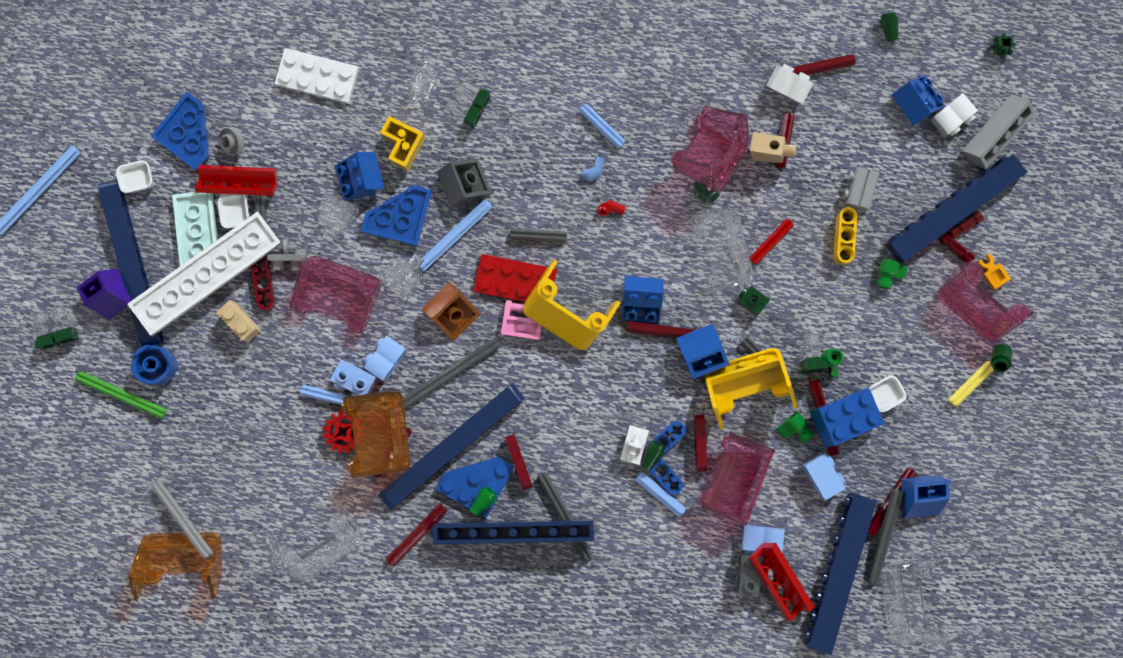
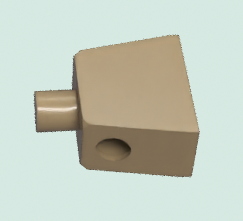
[750,132,797,163]

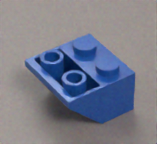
[891,75,945,126]
[335,152,385,202]
[621,276,664,324]
[676,324,730,379]
[901,475,950,519]

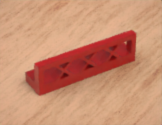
[195,165,278,196]
[749,543,815,622]

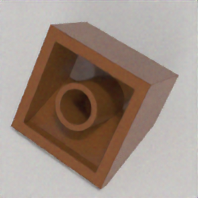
[422,282,481,341]

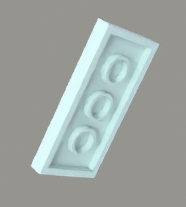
[172,192,218,266]

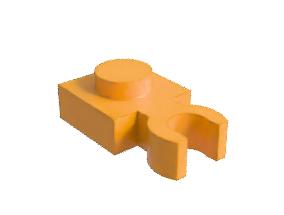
[977,254,1011,290]

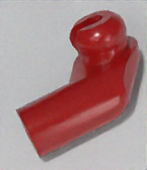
[597,200,626,216]

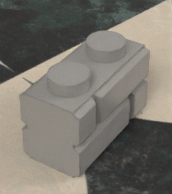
[842,167,879,212]

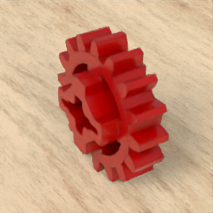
[322,411,366,453]

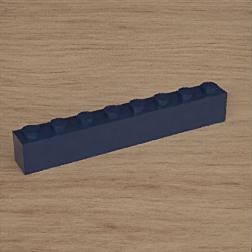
[886,154,1028,264]
[803,493,877,655]
[433,519,595,544]

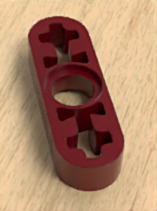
[251,257,276,311]
[693,415,707,472]
[505,434,533,491]

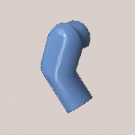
[581,157,605,181]

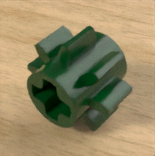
[990,33,1017,59]

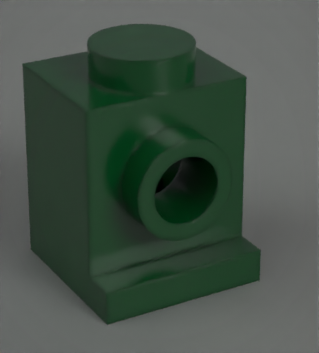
[738,286,771,316]

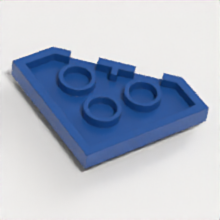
[151,91,210,172]
[361,185,432,247]
[435,457,515,518]

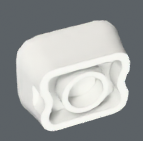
[116,161,154,193]
[218,194,250,228]
[869,375,906,412]

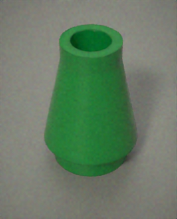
[469,486,497,516]

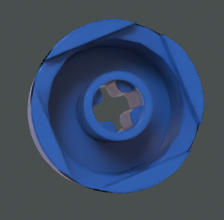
[131,345,178,385]

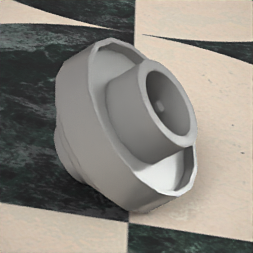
[219,126,244,156]

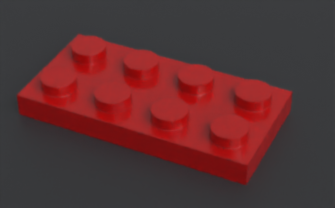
[474,254,557,302]

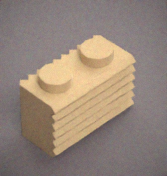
[216,300,261,342]

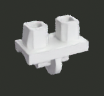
[620,425,649,465]

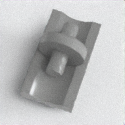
[267,239,306,271]

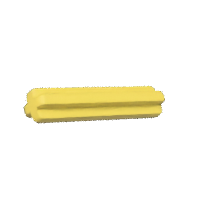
[949,361,994,407]

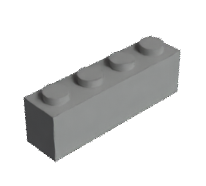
[962,94,1035,169]

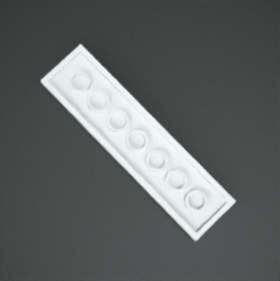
[128,212,282,336]

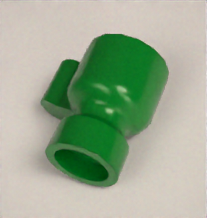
[876,259,908,290]
[820,348,843,378]
[776,411,814,444]

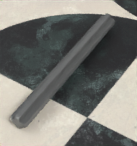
[400,337,501,408]

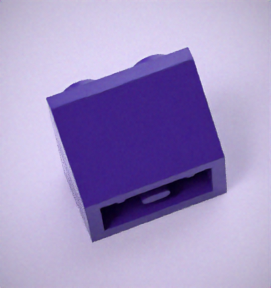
[77,268,131,319]

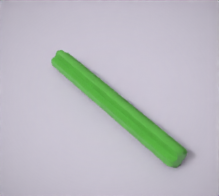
[75,371,167,419]

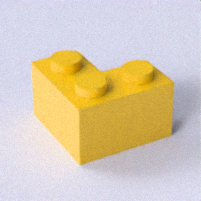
[380,116,426,172]

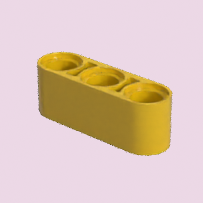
[833,207,857,266]

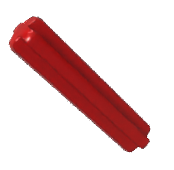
[749,218,794,265]

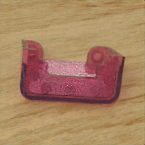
[671,106,750,192]
[289,256,383,334]
[937,259,1034,342]
[699,432,775,525]

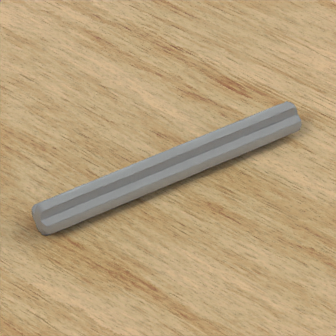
[151,480,213,560]

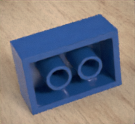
[809,387,885,448]

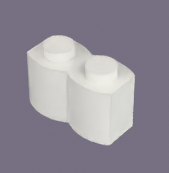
[766,64,813,104]
[930,93,978,137]

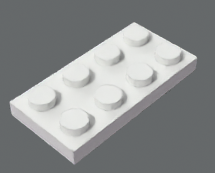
[275,48,359,104]

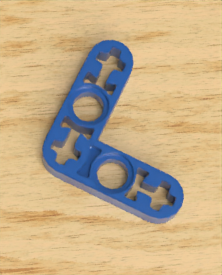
[640,421,686,495]

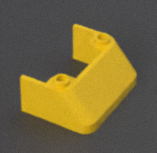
[523,260,621,350]
[705,348,798,430]

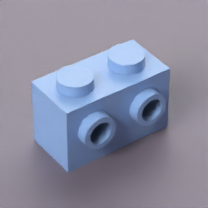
[330,359,378,400]
[801,454,846,500]

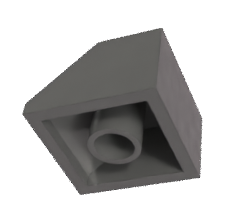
[437,158,491,207]

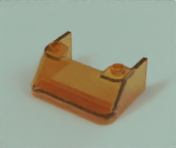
[128,532,222,600]

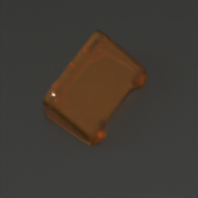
[342,391,410,477]

